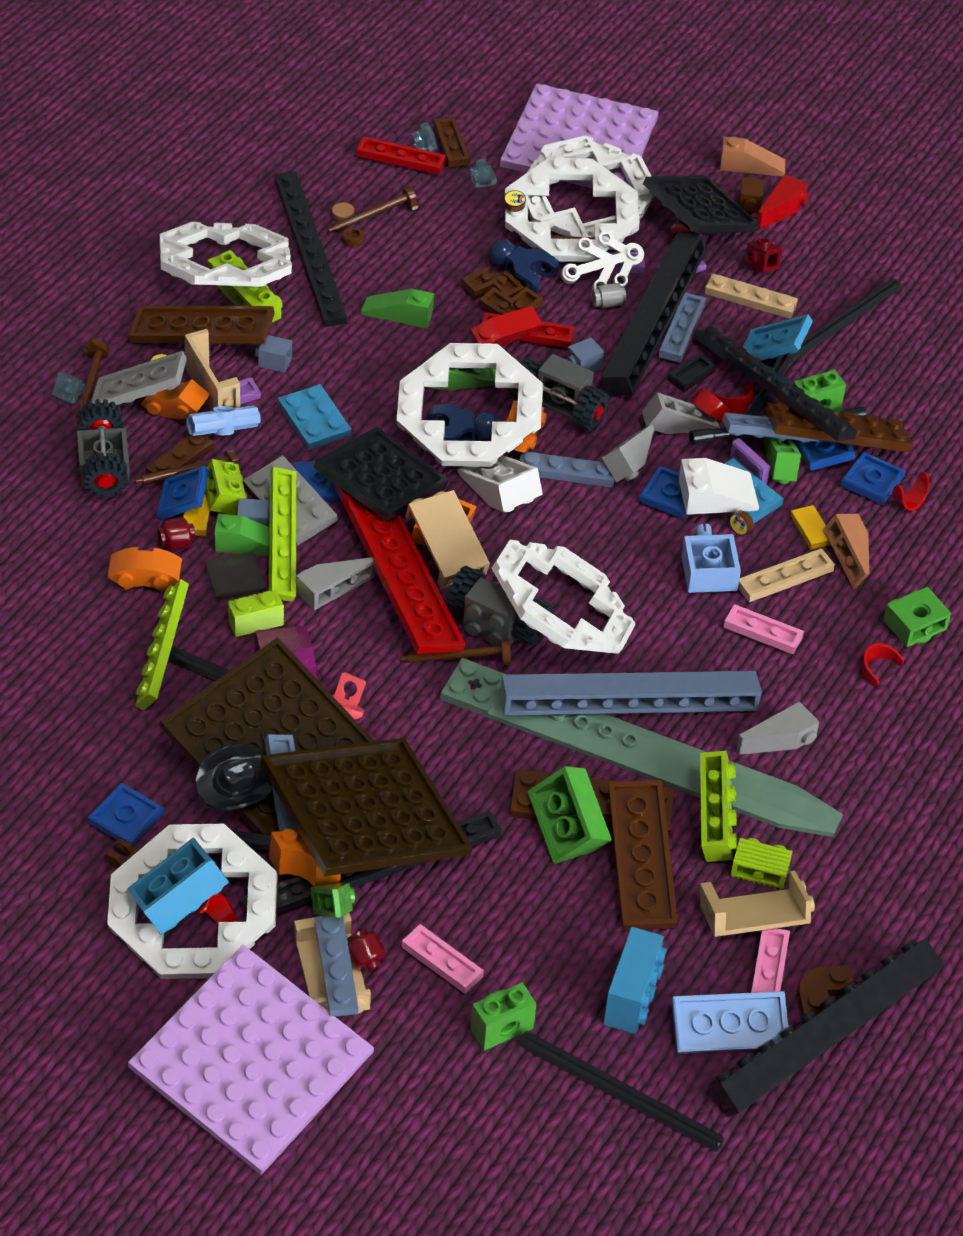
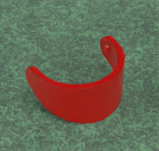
[714,383,755,414]
[691,387,731,421]
[892,471,929,511]
[861,643,904,687]
[196,892,237,925]

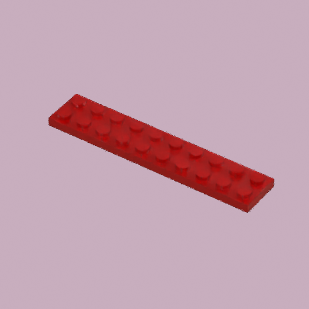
[334,484,466,654]

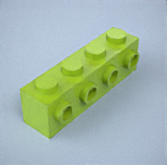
[208,250,283,322]
[700,751,738,862]

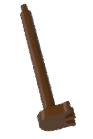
[327,186,418,233]
[76,337,109,424]
[134,450,240,484]
[400,639,512,666]

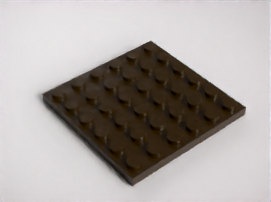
[159,637,374,834]
[260,738,473,877]

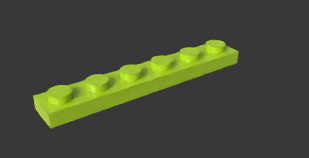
[269,467,296,602]
[135,579,189,711]

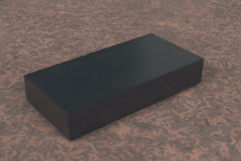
[667,354,716,393]

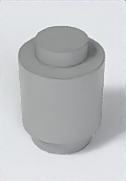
[591,283,626,309]

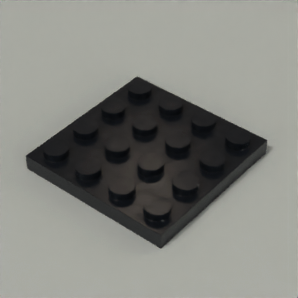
[643,176,760,234]
[314,427,449,522]

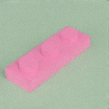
[724,604,804,654]
[402,924,484,994]
[751,928,790,993]

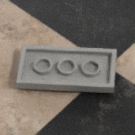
[91,351,187,405]
[243,456,338,546]

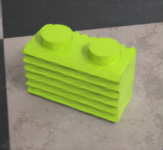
[228,589,284,637]
[731,838,793,890]

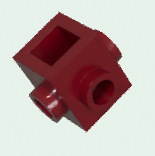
[745,238,782,272]

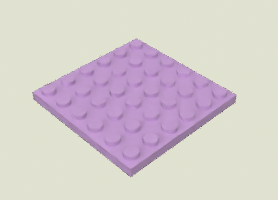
[500,84,659,188]
[128,945,374,1175]

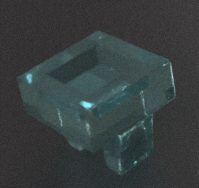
[412,122,438,152]
[469,158,497,188]
[52,372,85,404]

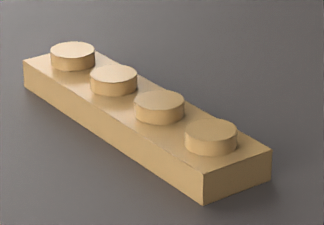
[705,273,798,319]
[738,548,835,602]

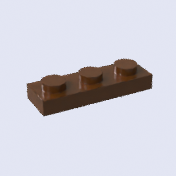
[434,117,470,167]
[146,435,214,486]

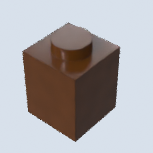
[739,177,764,213]

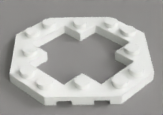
[527,136,654,237]
[505,157,639,262]
[160,222,292,287]
[397,343,543,467]
[492,540,635,654]
[107,824,278,979]

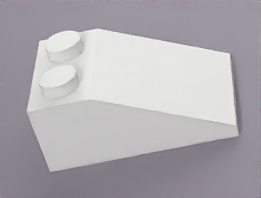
[457,455,543,512]
[679,458,759,514]

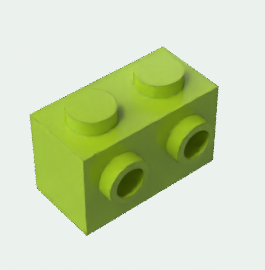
[205,459,247,515]

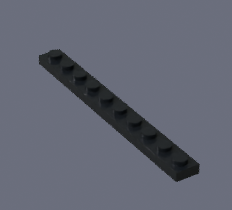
[275,171,347,327]
[694,326,857,441]
[240,811,502,915]

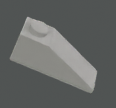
[642,392,720,434]
[602,424,654,482]
[296,558,375,610]
[736,702,819,755]

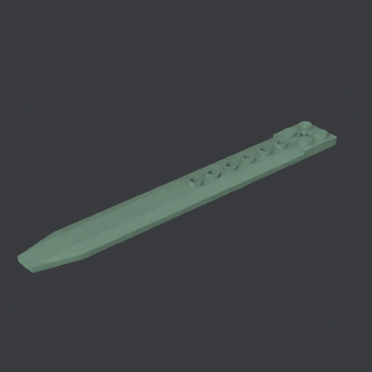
[440,658,843,837]

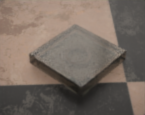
[205,551,265,602]

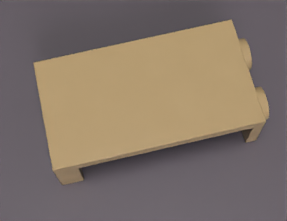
[185,329,240,411]
[406,490,490,590]
[700,871,815,937]
[294,913,371,1013]

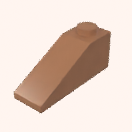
[720,137,785,176]
[824,514,869,588]

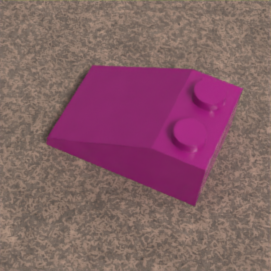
[255,626,316,678]

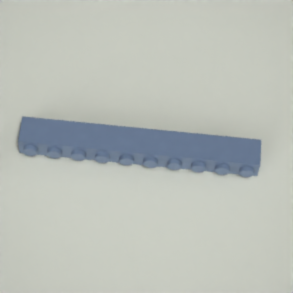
[500,671,762,715]

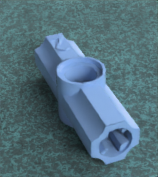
[186,405,260,436]

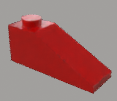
[757,175,809,230]
[471,306,543,348]

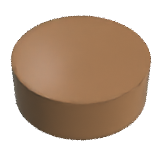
[332,203,354,222]

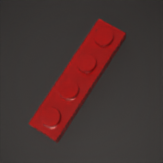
[357,136,446,175]
[482,312,575,348]

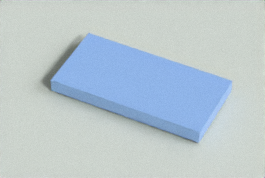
[672,991,788,1054]

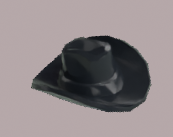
[195,743,272,811]

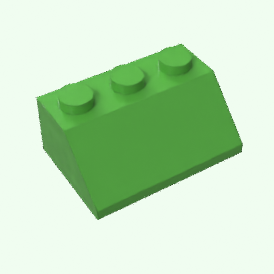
[528,766,612,863]

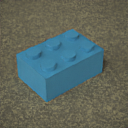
[127,837,229,934]
[604,927,667,1034]

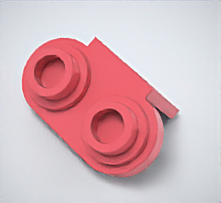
[332,672,366,720]

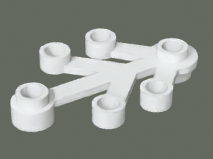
[561,231,644,289]

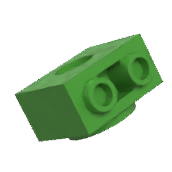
[793,369,846,411]
[883,587,951,647]
[470,982,536,1051]

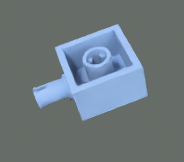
[681,524,741,593]

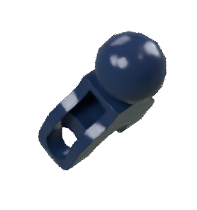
[489,239,559,293]
[427,404,500,441]

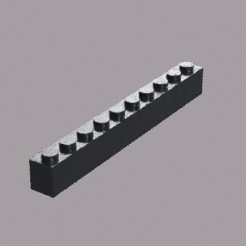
[601,232,707,396]
[709,938,945,1117]

